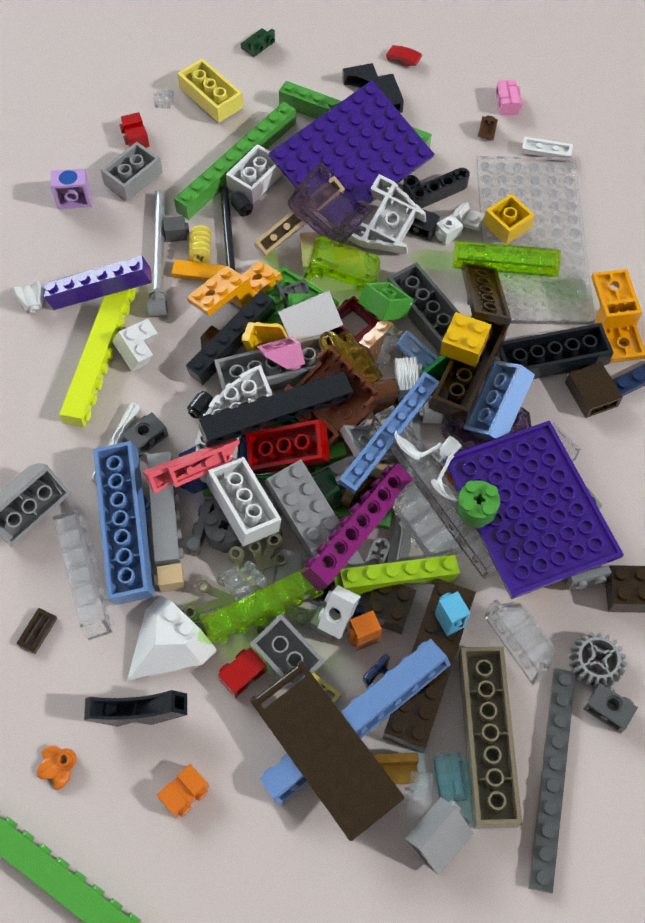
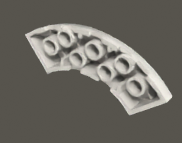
[195,365,273,483]

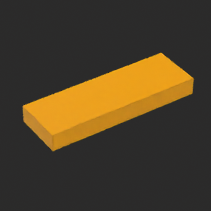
[171,260,226,281]

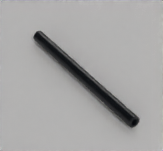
[220,186,236,271]

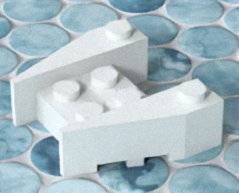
[345,174,426,254]

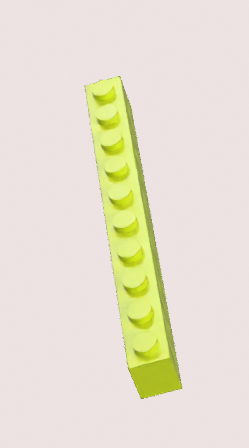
[59,288,136,428]

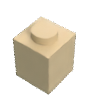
[154,563,185,592]

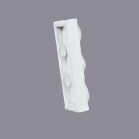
[521,136,573,161]

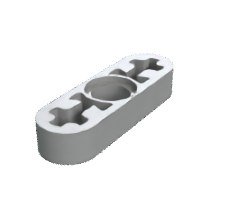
[363,537,390,593]

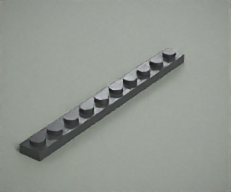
[528,668,576,894]

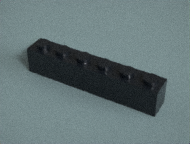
[186,290,276,385]

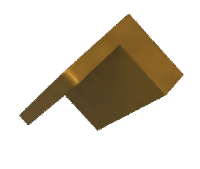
[374,752,419,785]

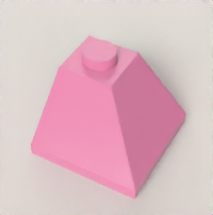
[257,336,305,370]

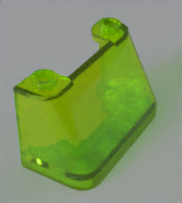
[303,236,381,293]

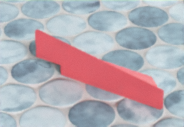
[142,438,240,494]

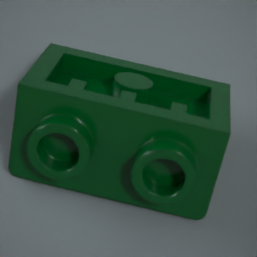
[240,28,275,57]

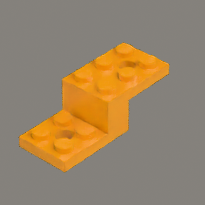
[186,261,283,316]
[591,269,645,363]

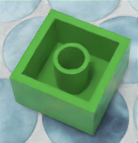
[358,282,414,321]

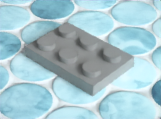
[339,425,402,460]

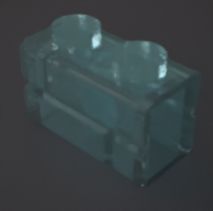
[433,752,471,802]

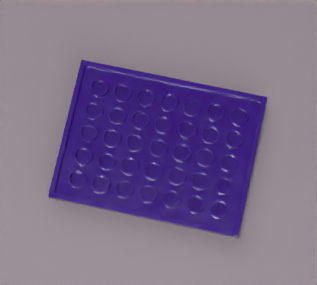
[268,80,435,231]
[443,420,624,600]

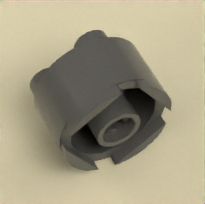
[204,508,242,553]

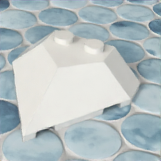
[127,596,217,681]

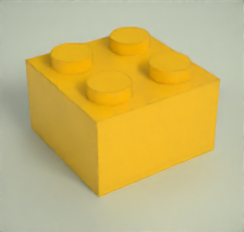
[483,193,535,245]
[440,312,491,367]

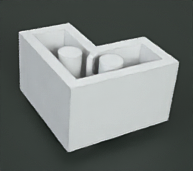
[113,319,158,372]

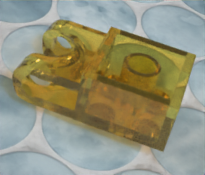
[318,331,383,385]

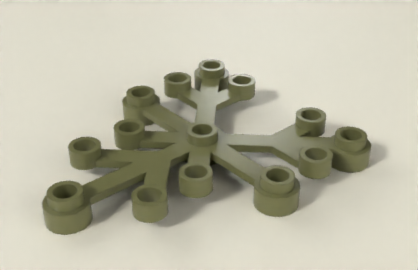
[182,533,309,637]

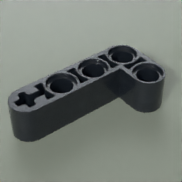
[402,168,470,209]

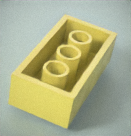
[177,58,243,123]

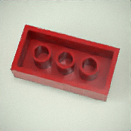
[246,419,330,475]

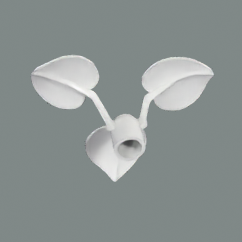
[395,430,462,504]

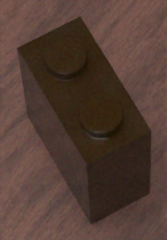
[565,362,623,418]

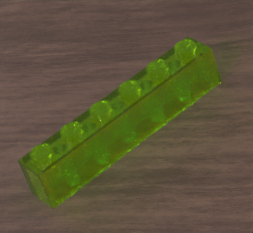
[452,241,561,277]
[201,567,326,645]

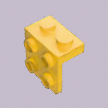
[242,322,288,352]

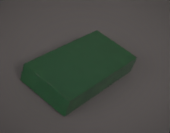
[312,467,343,510]

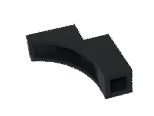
[342,63,404,113]
[84,690,187,727]

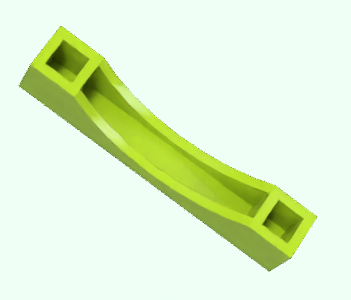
[334,555,460,595]

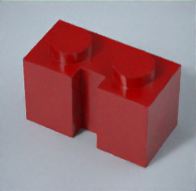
[119,112,150,148]
[218,647,267,699]

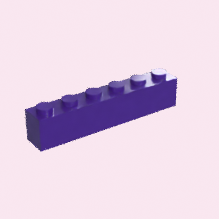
[43,256,152,310]

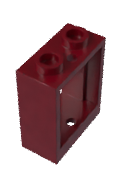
[332,296,380,351]

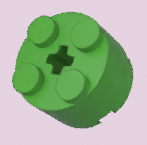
[456,481,500,528]

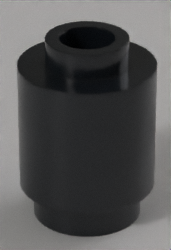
[230,191,253,217]
[187,391,213,419]

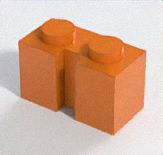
[347,610,382,651]
[157,763,209,818]

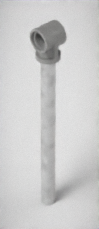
[147,190,168,317]

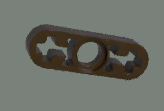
[340,475,377,510]

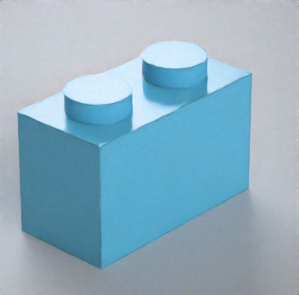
[435,591,471,636]

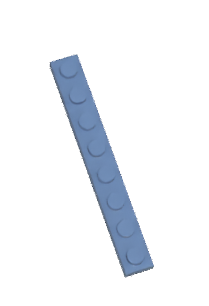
[338,372,439,494]

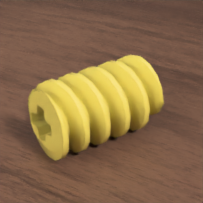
[188,225,211,263]

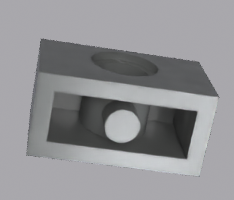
[122,412,168,458]
[583,683,638,734]

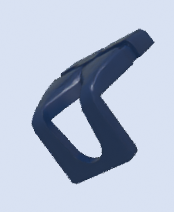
[363,654,390,688]

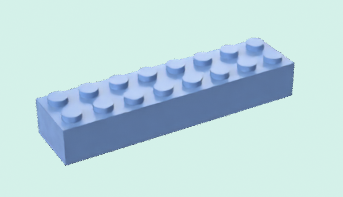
[93,441,155,605]

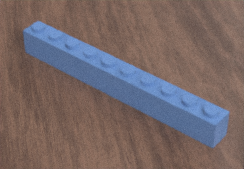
[259,639,451,805]

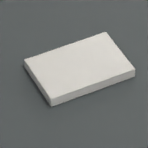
[278,290,343,340]

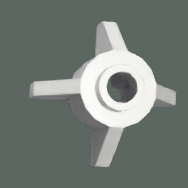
[12,281,44,313]

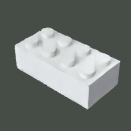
[207,457,282,546]

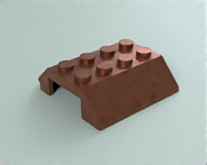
[283,347,379,448]

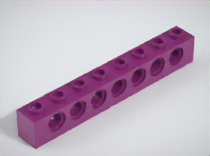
[301,463,414,591]

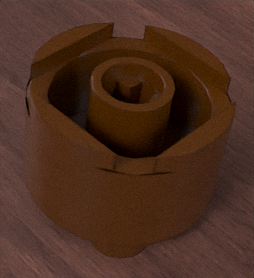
[370,379,399,419]

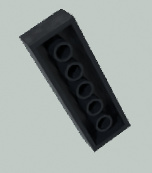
[497,323,614,379]

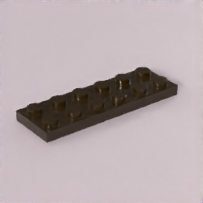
[461,262,512,325]

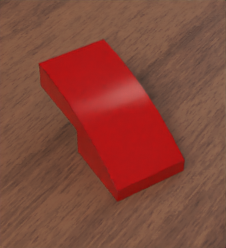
[386,45,422,66]

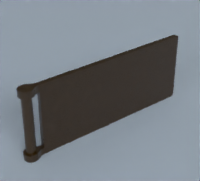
[249,660,405,841]

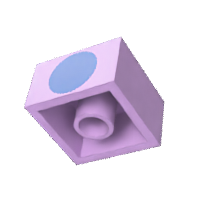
[51,169,92,209]

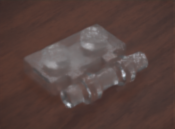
[219,561,267,601]

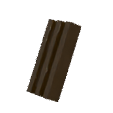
[16,608,58,654]

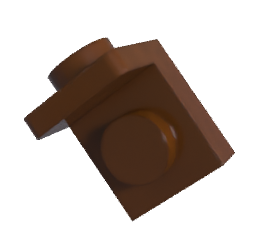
[478,115,498,140]

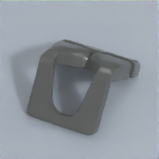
[276,279,311,309]

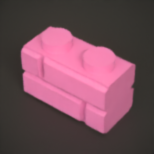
[495,80,523,115]

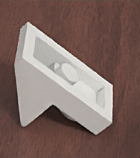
[453,202,485,231]

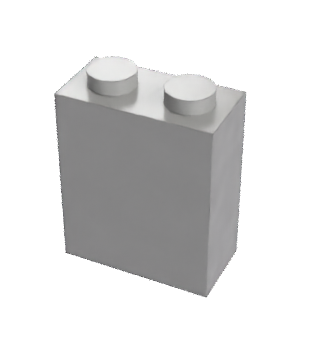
[405,797,474,875]

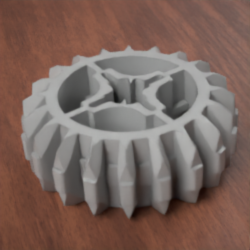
[568,632,627,689]

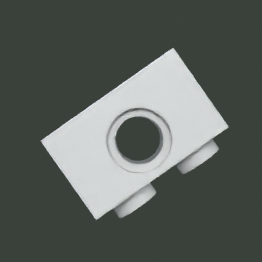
[317,585,361,639]

